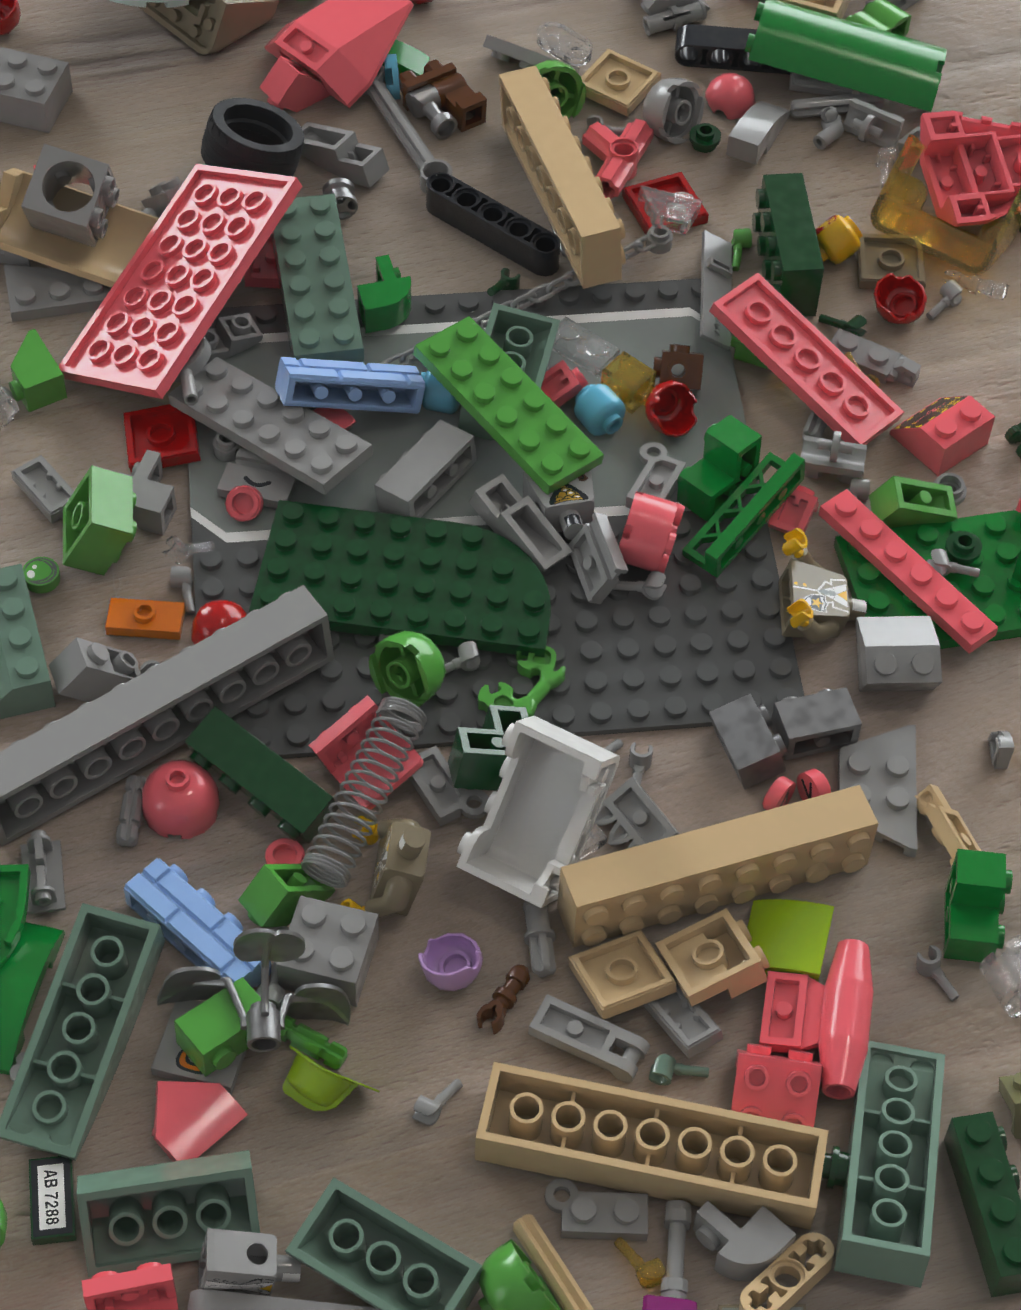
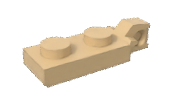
[915,784,981,866]

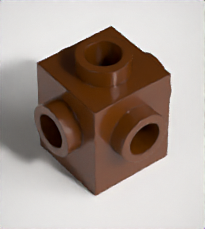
[652,344,704,390]

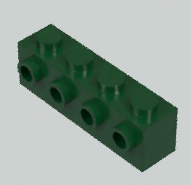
[184,706,339,844]
[944,1111,1021,1298]

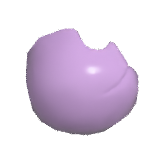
[418,933,483,991]

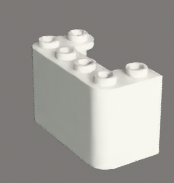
[456,716,620,908]

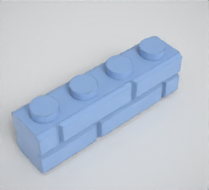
[275,357,425,414]
[124,858,272,988]

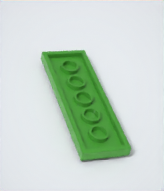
[413,316,604,495]

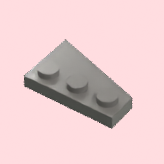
[4,264,111,322]

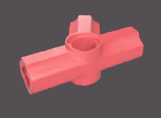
[582,119,654,199]

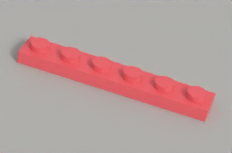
[819,489,998,654]

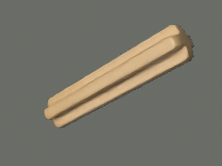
[513,1214,594,1310]

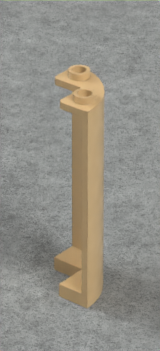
[0,168,159,288]

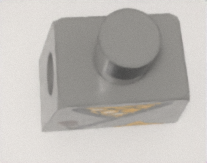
[523,470,594,540]

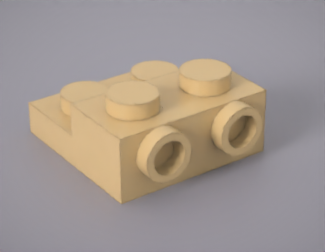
[655,908,770,1007]

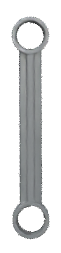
[363,65,452,194]

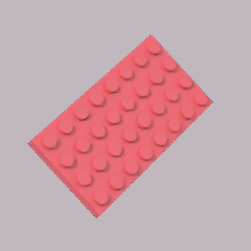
[59,164,303,399]

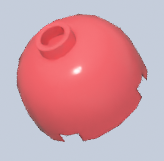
[142,760,220,839]

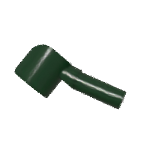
[487,268,521,296]
[818,314,867,337]

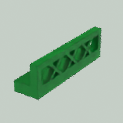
[682,452,805,578]

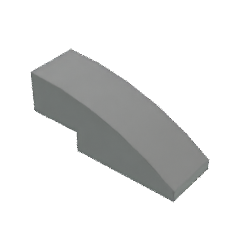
[726,101,791,165]
[302,122,389,188]
[469,473,573,573]

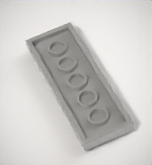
[168,357,373,495]

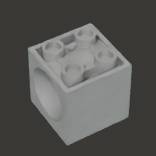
[21,143,120,247]

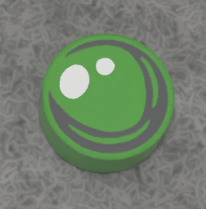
[23,557,61,594]

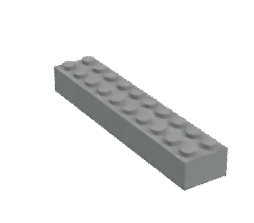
[0,585,335,847]

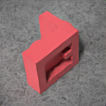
[541,360,589,407]
[768,485,819,533]

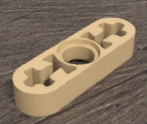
[739,1232,835,1310]

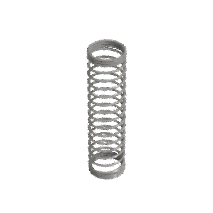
[301,696,427,888]

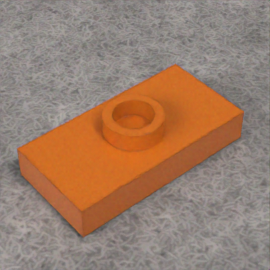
[105,598,185,640]

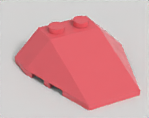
[920,110,1021,227]

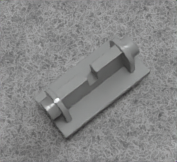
[21,830,66,915]

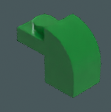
[357,254,411,333]

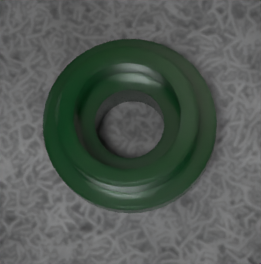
[689,123,721,153]
[945,531,982,565]
[822,1146,850,1189]

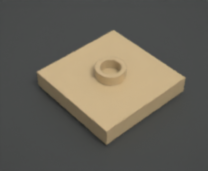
[581,49,661,116]
[568,930,677,1020]

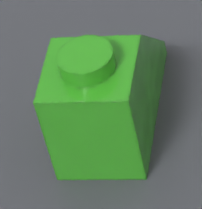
[9,329,67,412]
[869,476,958,528]
[238,864,336,928]

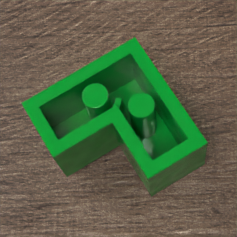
[677,415,762,521]
[943,849,1013,963]

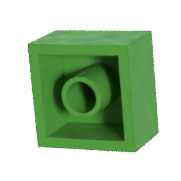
[63,465,137,576]

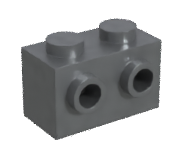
[771,687,862,760]
[709,693,788,790]

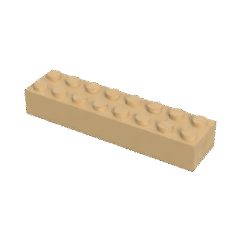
[499,66,626,289]
[557,785,879,948]
[475,1062,829,1230]

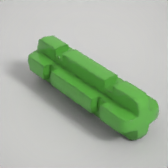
[281,1015,348,1070]

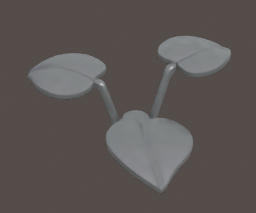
[157,928,351,1052]

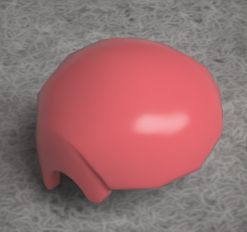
[705,73,756,120]

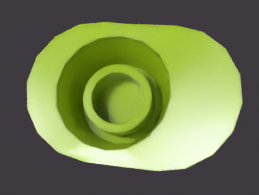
[282,1045,380,1111]

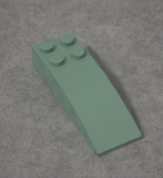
[0,903,165,1161]
[834,1041,945,1288]

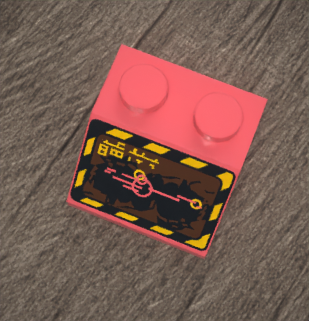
[890,396,995,476]

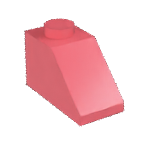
[259,56,331,113]

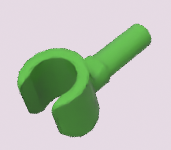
[731,228,752,271]

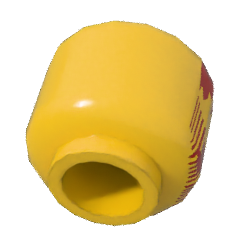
[815,215,863,264]

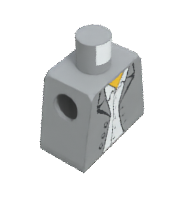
[198,1228,301,1296]

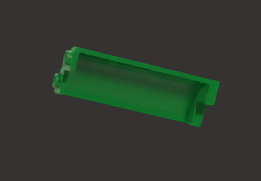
[744,0,947,112]

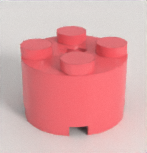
[619,491,685,574]

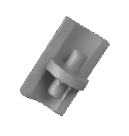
[843,98,905,151]
[801,431,867,484]

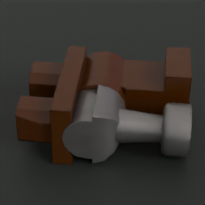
[399,59,487,139]

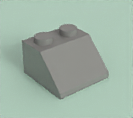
[855,616,942,692]

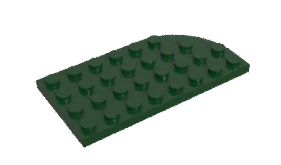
[249,500,551,657]

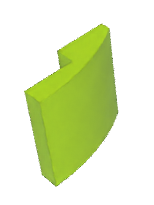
[747,899,835,981]

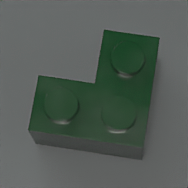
[448,705,529,791]

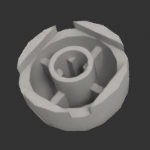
[643,77,704,144]

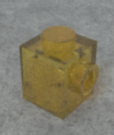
[601,351,656,414]

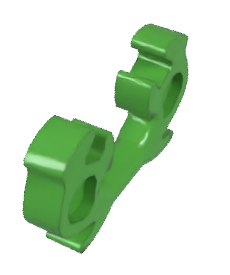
[478,646,566,717]

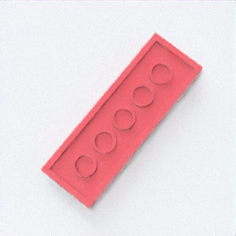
[709,273,904,445]

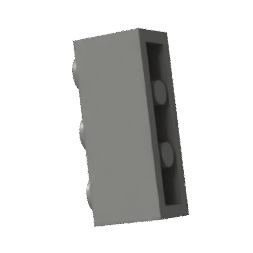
[374,419,477,518]

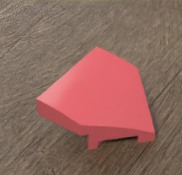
[152,1081,248,1162]

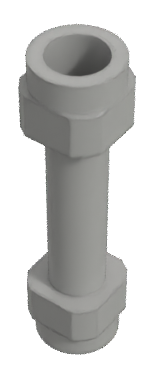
[660,1200,691,1299]

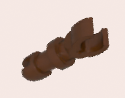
[476,964,530,1035]

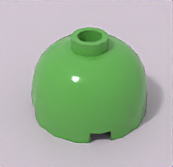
[535,60,586,119]
[368,631,446,707]
[478,1239,561,1310]

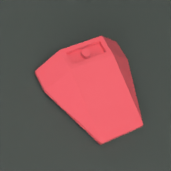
[265,0,414,108]

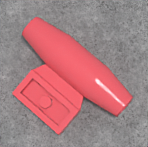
[759,939,874,1100]

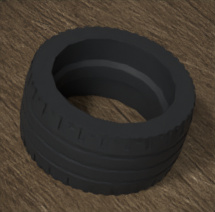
[201,98,305,177]

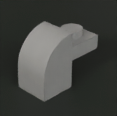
[120,450,177,535]
[693,1201,796,1281]

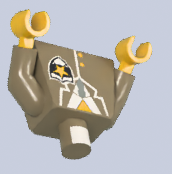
[778,528,867,644]
[340,816,431,918]

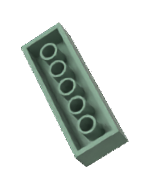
[271,193,364,363]

